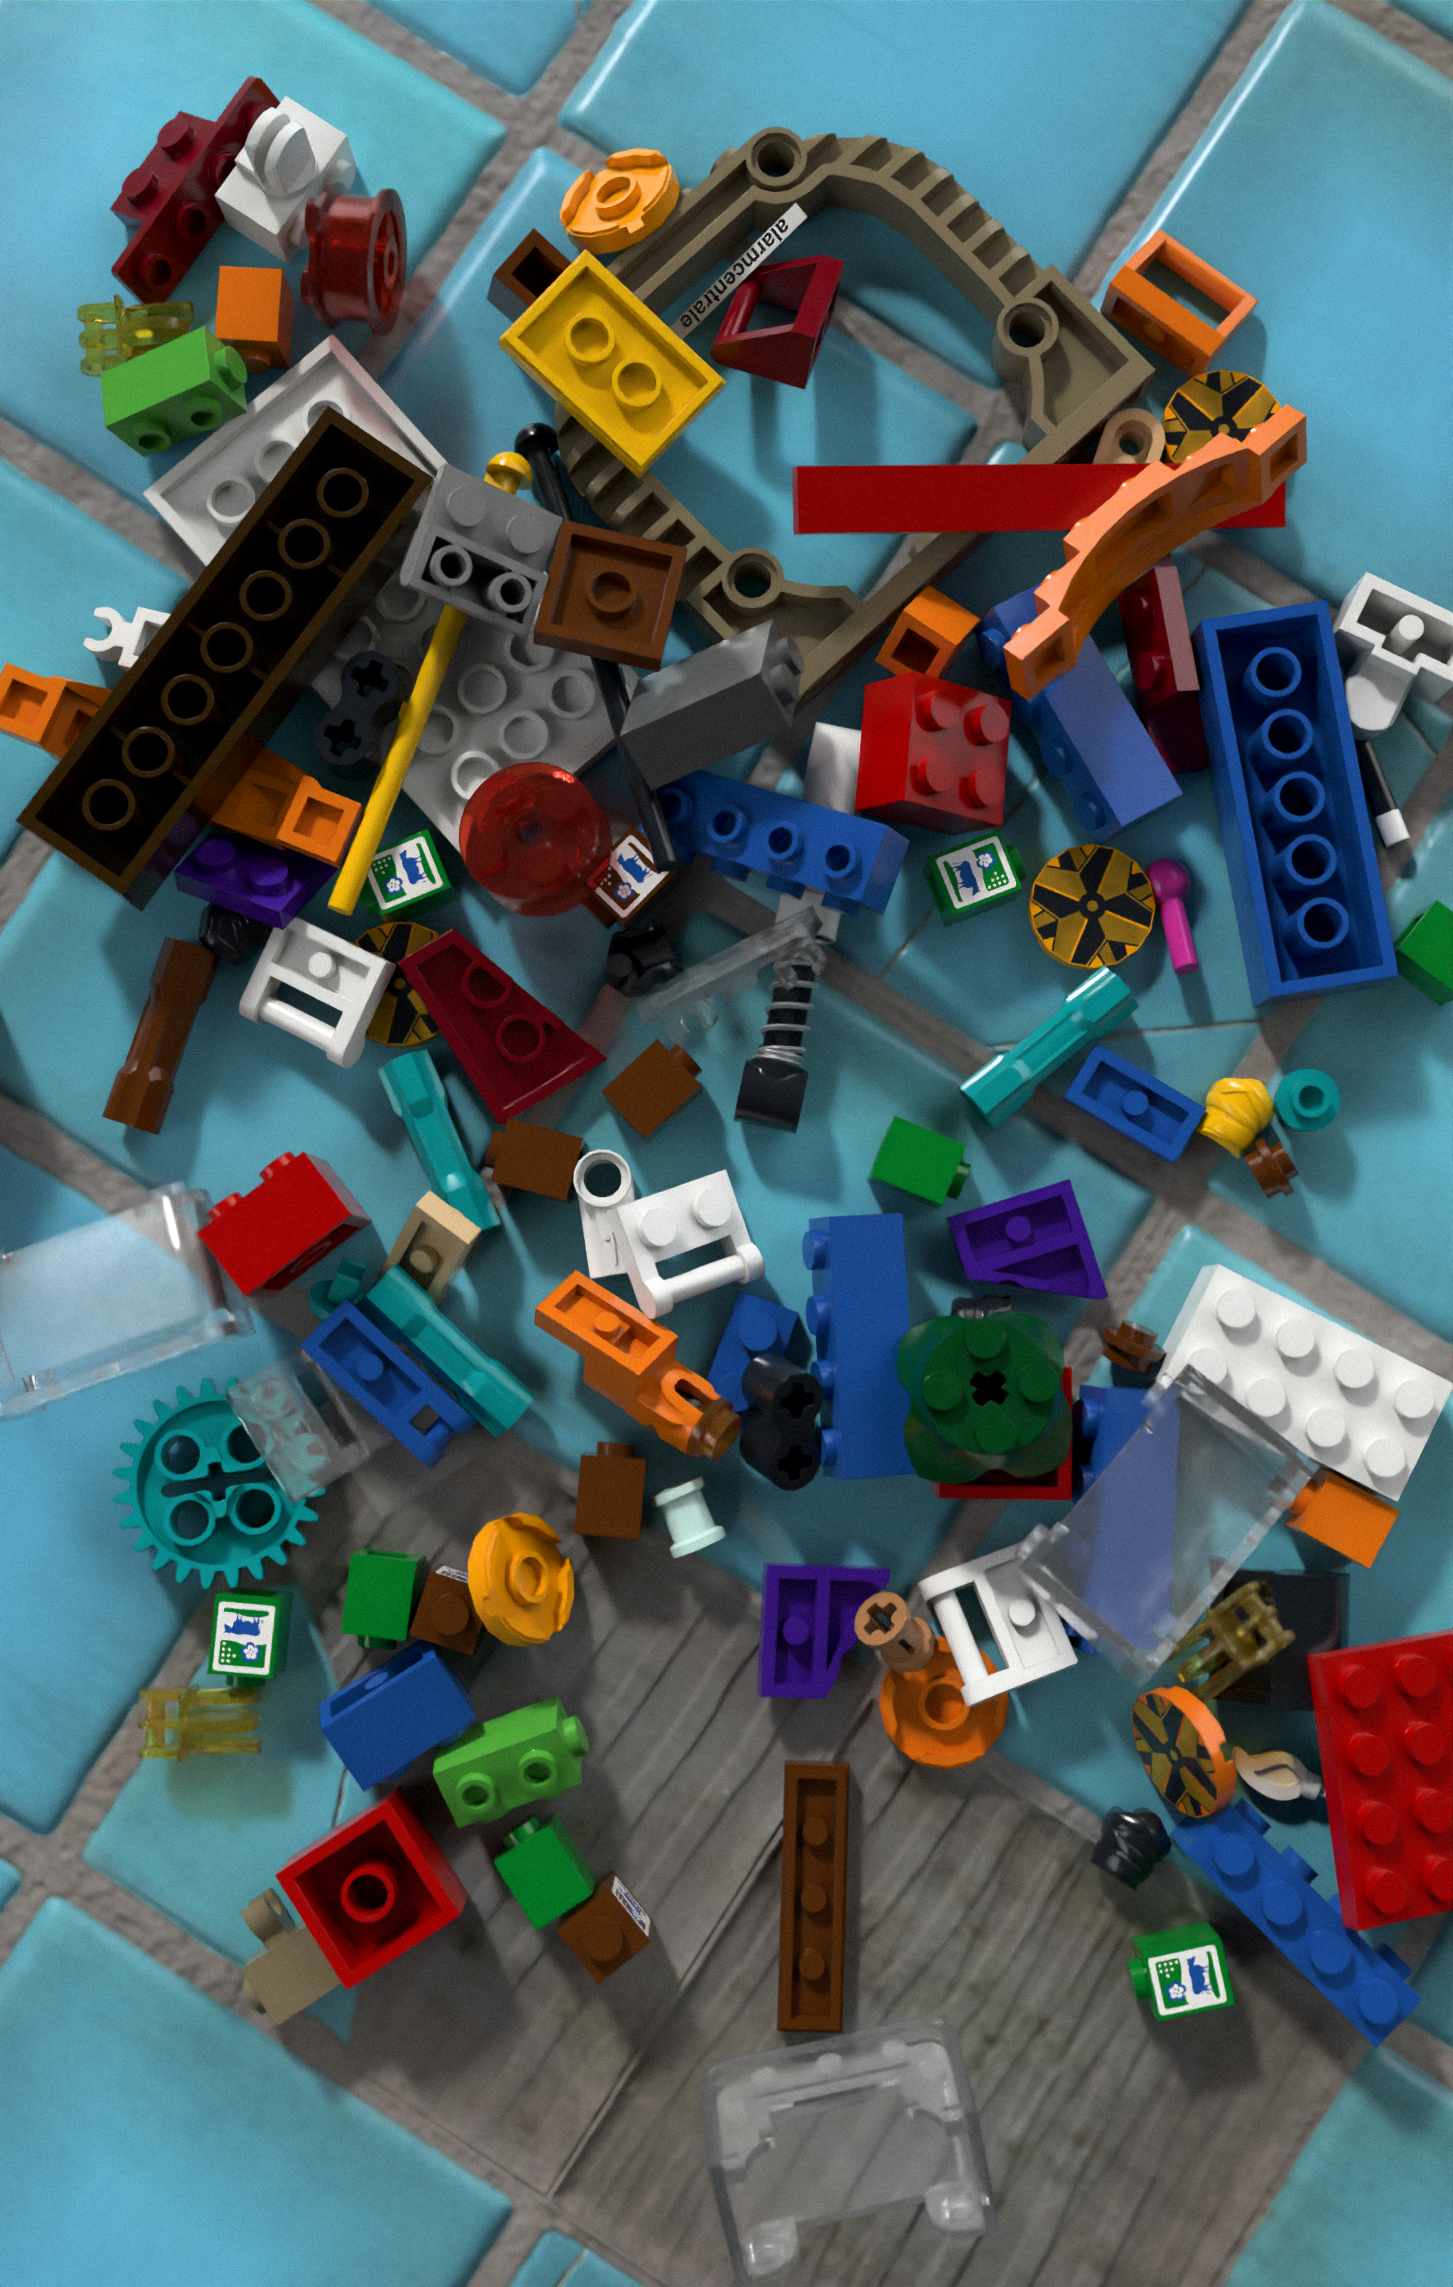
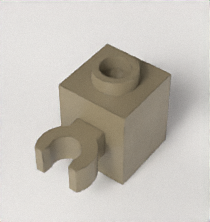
[241,1887,342,2027]

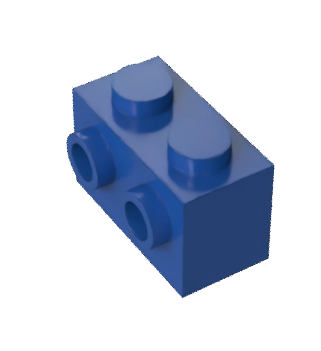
[318,1639,477,1792]

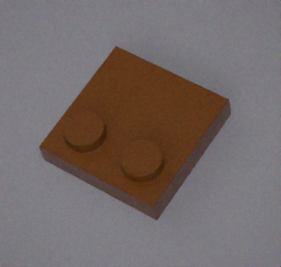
[533,520,688,672]

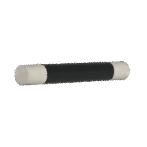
[1340,665,1410,848]

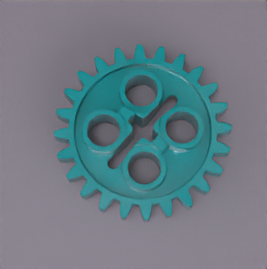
[112,1377,328,1589]

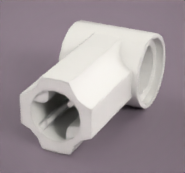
[573,1149,635,1279]

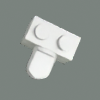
[215,96,357,264]
[1332,572,1453,740]

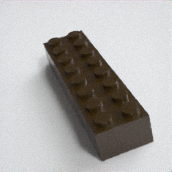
[15,406,434,912]

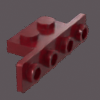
[110,76,281,313]
[1117,553,1210,774]

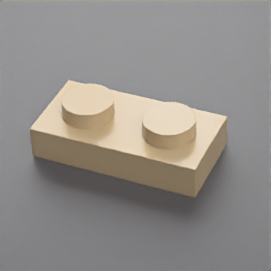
[376,1190,482,1306]

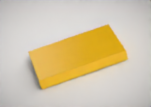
[499,249,726,479]

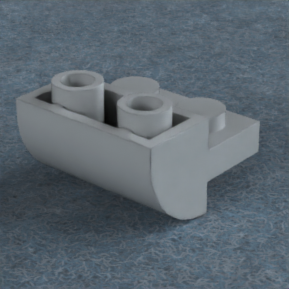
[400,463,563,638]

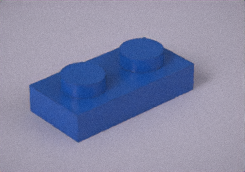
[1061,1043,1207,1165]
[707,1291,799,1429]

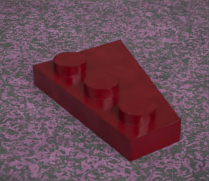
[396,929,608,1126]

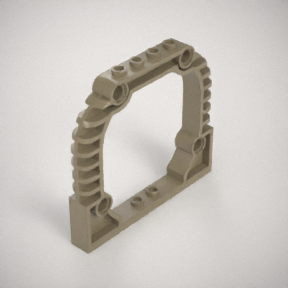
[555,127,1156,717]

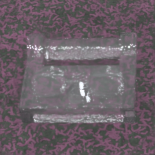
[225,1347,395,1506]

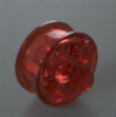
[300,181,407,336]
[459,762,613,917]

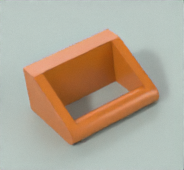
[1100,229,1259,379]

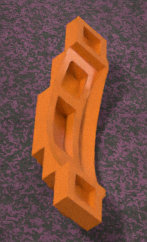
[1003,404,1307,701]
[0,662,364,869]

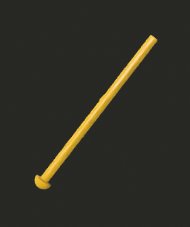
[327,452,533,916]

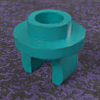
[1274,1068,1340,1132]
[307,1257,367,1322]

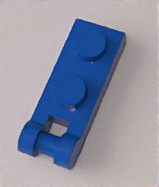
[300,1297,478,1470]

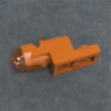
[534,1270,743,1462]

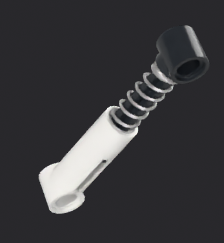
[734,722,861,1134]

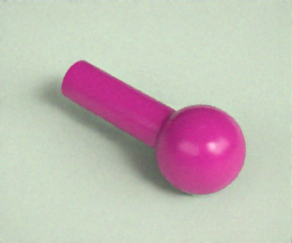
[1144,859,1199,974]

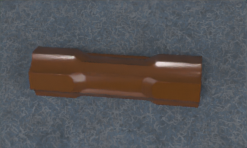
[102,936,220,1135]

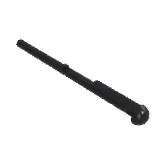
[514,422,681,872]

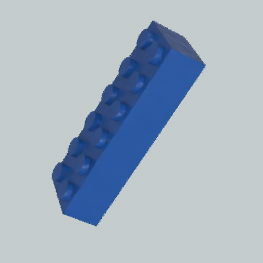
[1190,600,1399,1008]

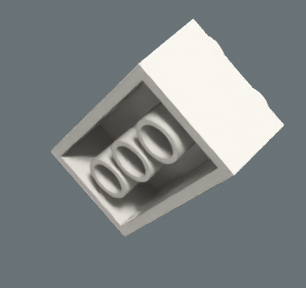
[1147,1264,1453,1502]

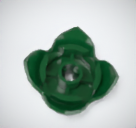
[896,1311,1073,1485]

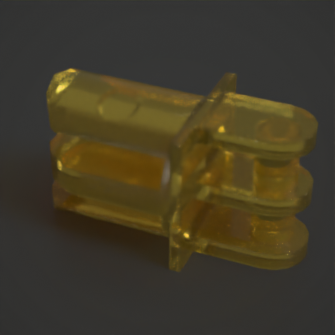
[77,294,194,377]
[1163,1580,1296,1704]
[138,1684,261,1761]

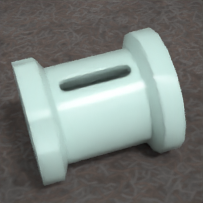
[649,1475,726,1558]

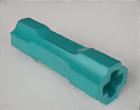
[957,965,1139,1130]
[377,1048,502,1237]
[356,1263,535,1438]

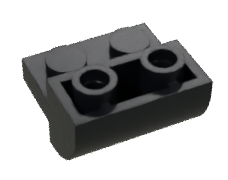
[1208,1565,1350,1711]

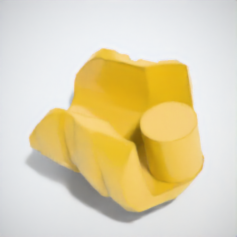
[1195,1078,1275,1159]

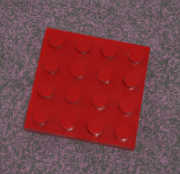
[1307,1628,1453,1931]

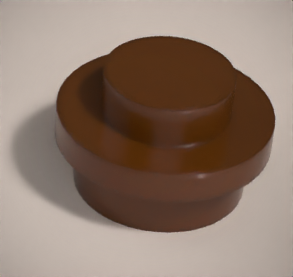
[1243,1137,1300,1199]
[1102,1320,1166,1374]

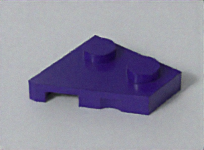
[173,833,350,930]
[945,1179,1108,1300]
[757,1562,890,1699]

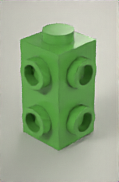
[100,326,248,458]
[433,1695,589,1828]

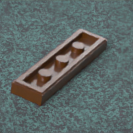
[777,1760,850,2033]

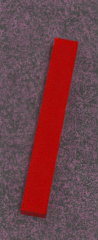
[792,463,1286,535]

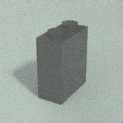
[619,619,805,790]

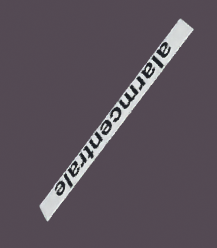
[669,203,807,340]

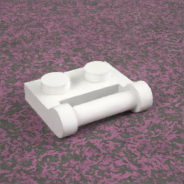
[239,916,397,1069]
[606,1169,765,1319]
[918,1540,1078,1708]

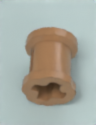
[854,1591,936,1673]

